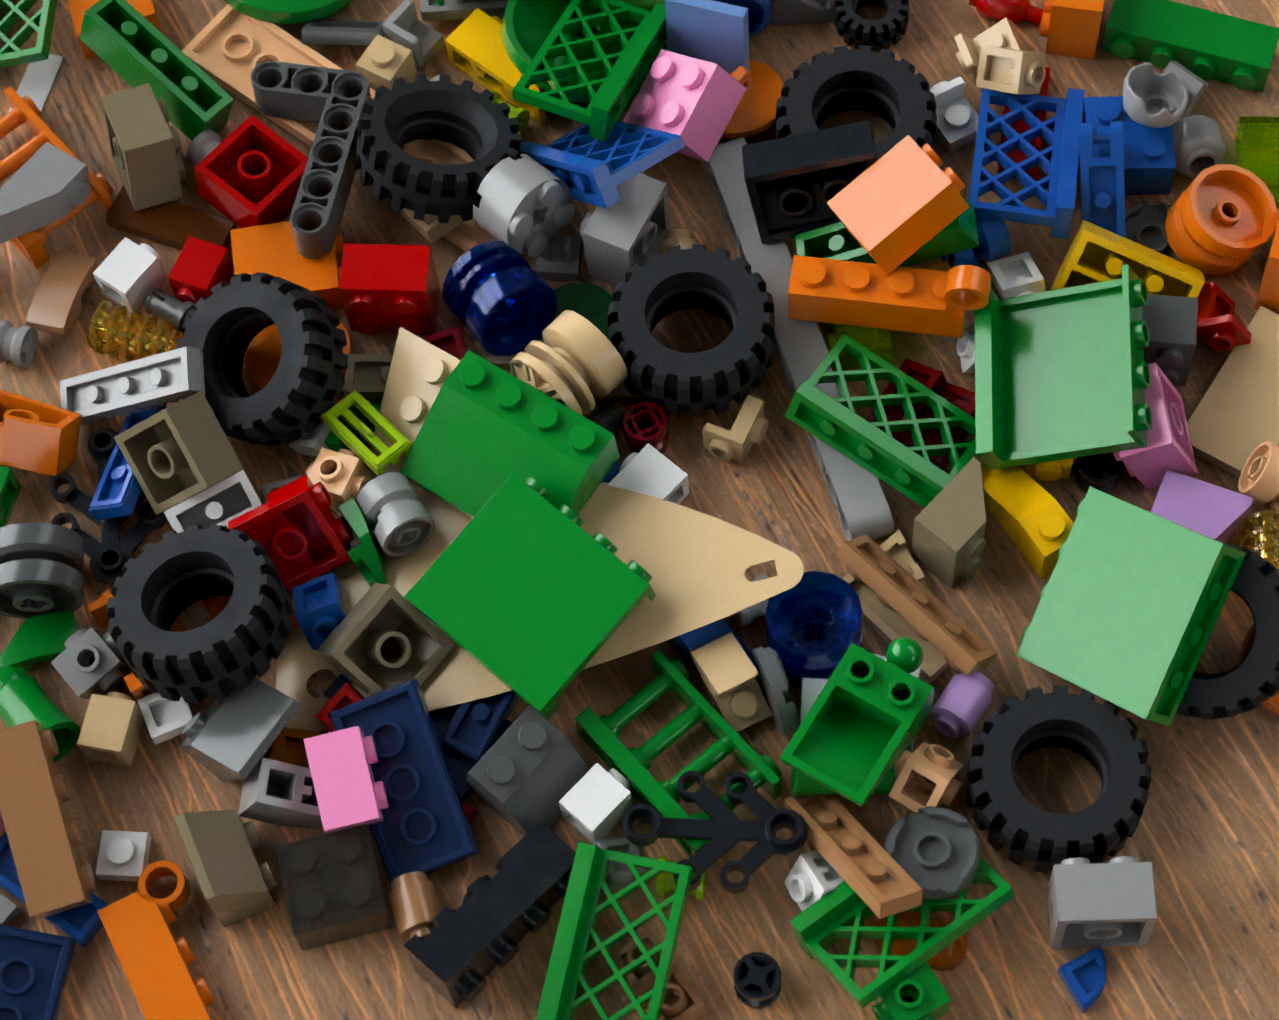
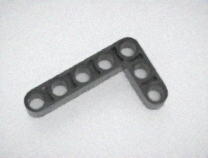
[251,61,372,259]

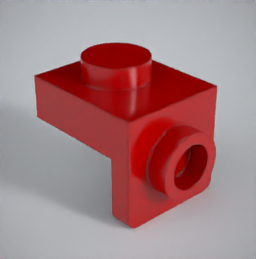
[1197,281,1252,351]

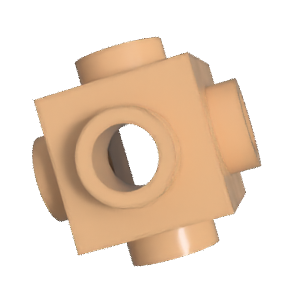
[305,447,373,516]
[888,741,964,813]

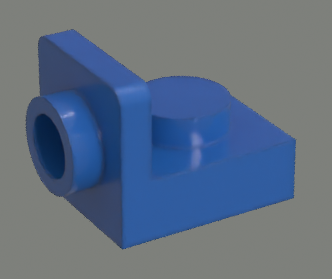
[293,572,347,650]

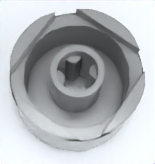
[473,154,575,258]

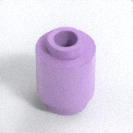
[931,671,994,739]

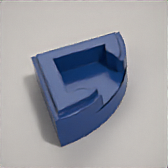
[1057,946,1106,1013]

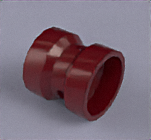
[623,401,669,454]

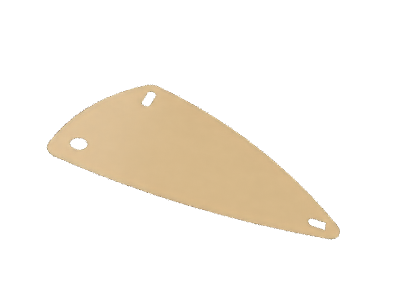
[276,469,804,732]

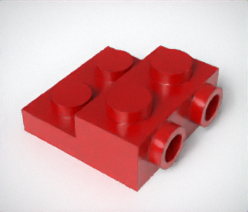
[228,474,354,591]

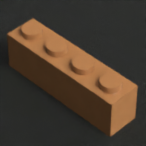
[0,720,96,919]

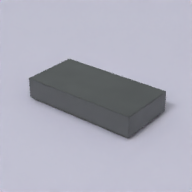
[302,19,385,46]

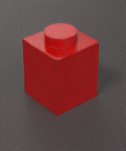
[168,236,234,304]

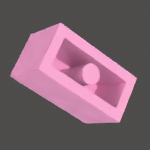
[303,726,389,834]

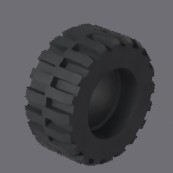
[776,45,937,159]
[608,244,775,417]
[176,272,348,446]
[106,524,293,703]
[1176,542,1279,719]
[967,685,1151,874]

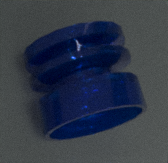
[443,241,557,356]
[765,571,863,689]

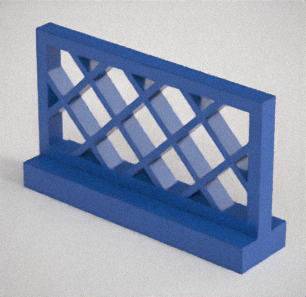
[968,88,1085,239]
[518,121,685,209]

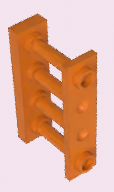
[0,86,114,269]

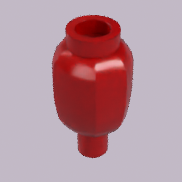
[969,0,1043,25]

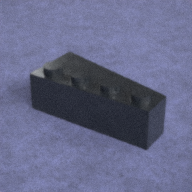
[404,822,576,1008]

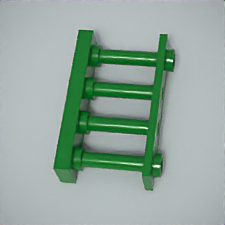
[575,649,782,858]

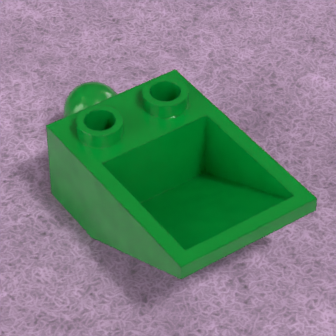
[779,637,934,807]

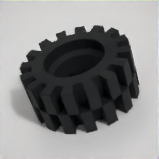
[835,0,909,52]

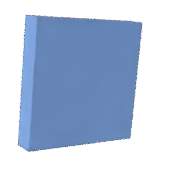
[665,0,750,74]

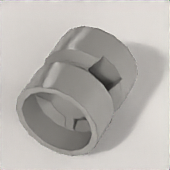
[356,472,435,557]

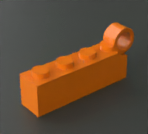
[788,255,991,338]
[97,860,223,1020]

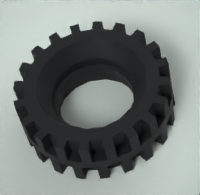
[355,74,522,223]

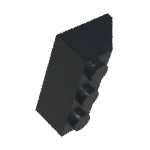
[742,120,878,244]

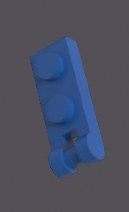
[1079,121,1126,238]

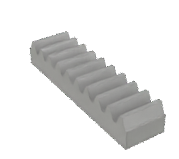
[60,346,205,425]

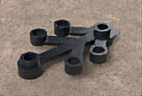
[49,429,167,585]
[623,771,808,893]

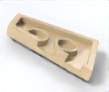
[370,327,461,481]
[834,529,950,684]

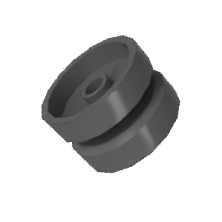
[0,522,84,619]

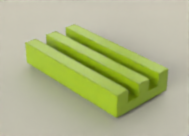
[321,390,412,476]

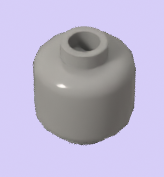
[1172,115,1227,178]

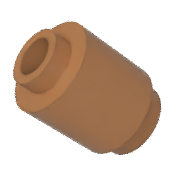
[389,871,442,941]

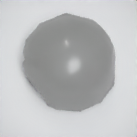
[1122,62,1189,128]

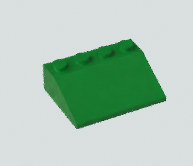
[399,350,620,518]

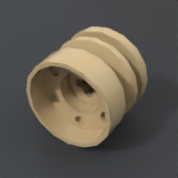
[509,310,628,416]

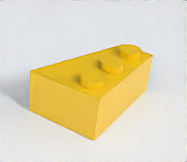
[1049,220,1205,298]

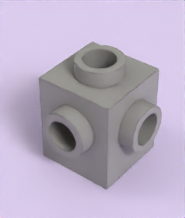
[50,627,129,699]

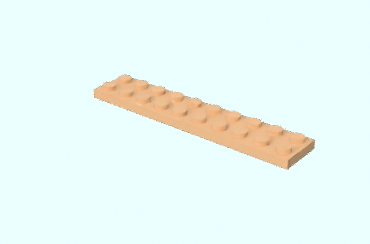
[182,4,512,271]

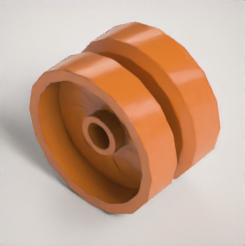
[1165,164,1278,275]

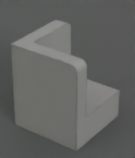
[382,0,445,72]

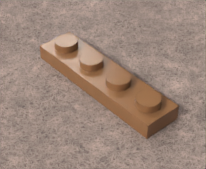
[835,535,998,676]
[784,795,923,919]

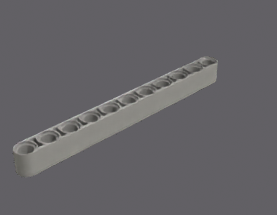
[704,137,895,540]

